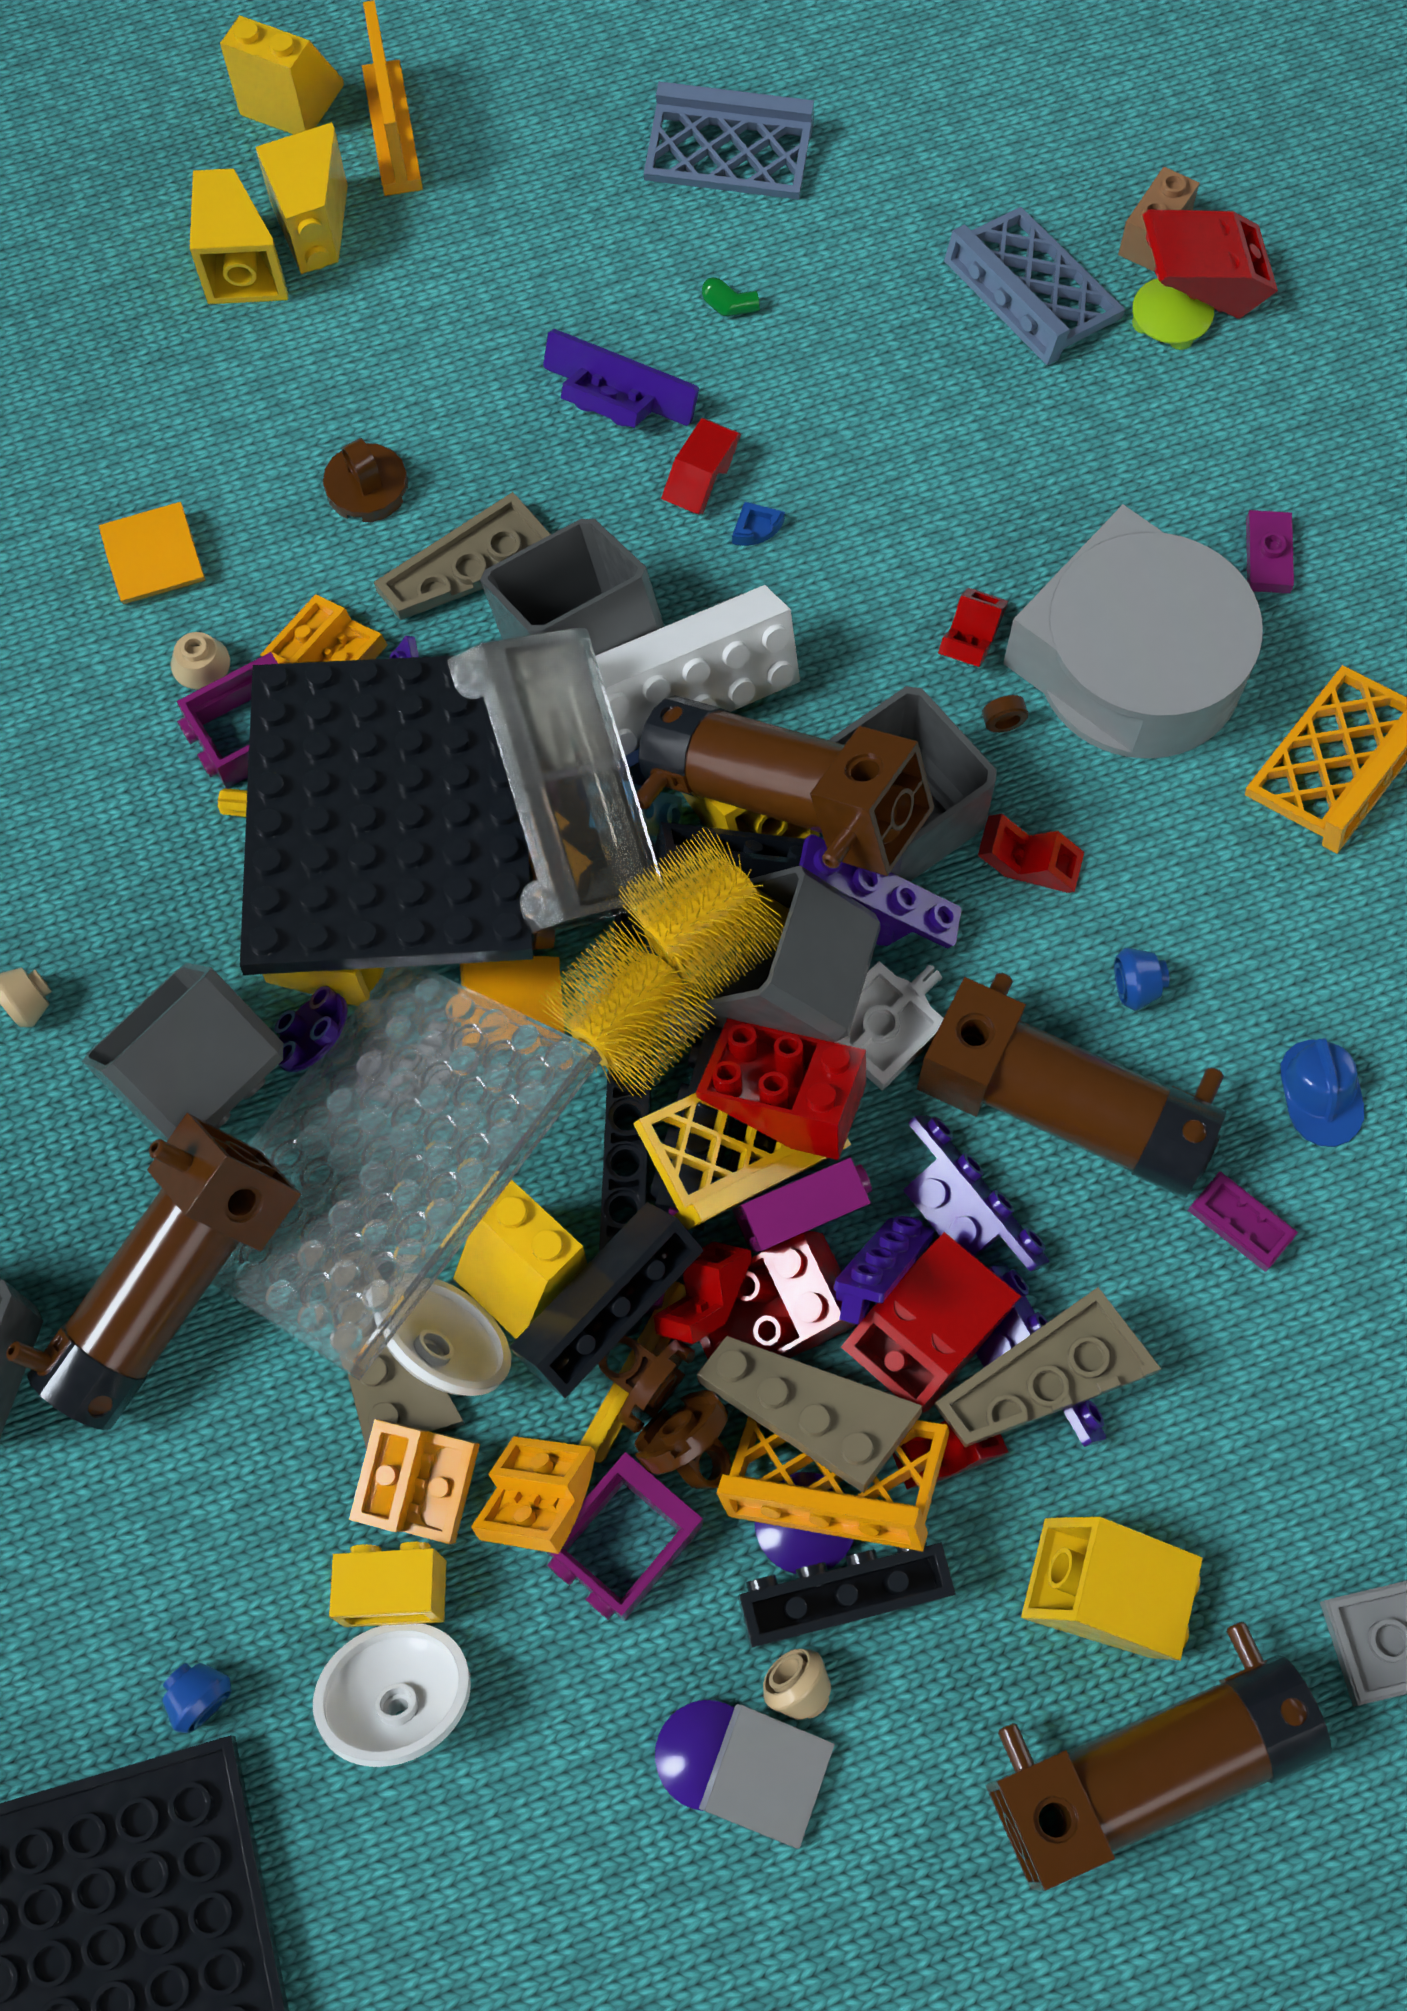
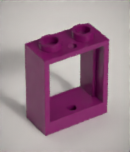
[176,652,278,788]
[732,1157,872,1253]
[547,1452,703,1621]

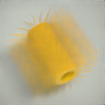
[619,828,784,1005]
[539,921,716,1098]

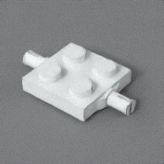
[834,961,944,1091]

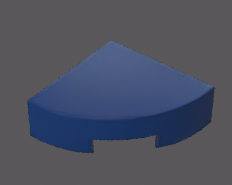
[732,502,785,546]

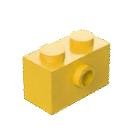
[329,1542,447,1627]

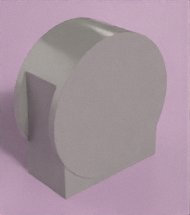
[1003,504,1263,758]

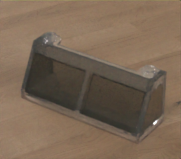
[447,628,667,934]

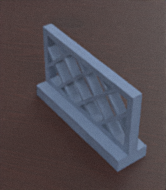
[644,81,814,200]
[944,207,1126,365]

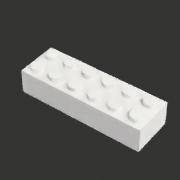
[526,585,800,784]

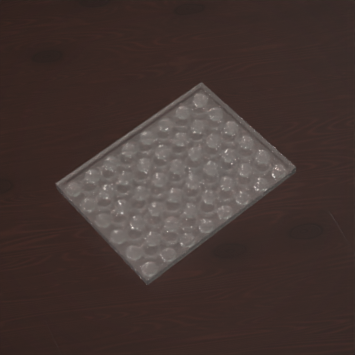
[211,966,602,1381]

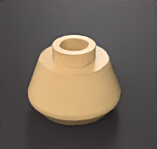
[171,632,230,690]
[0,967,52,1027]
[763,1649,831,1720]

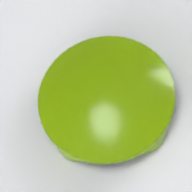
[1132,278,1214,350]

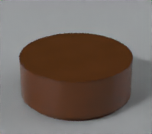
[982,695,1029,733]

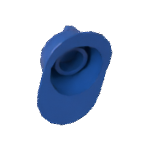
[1280,1038,1364,1147]

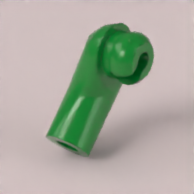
[702,277,760,316]

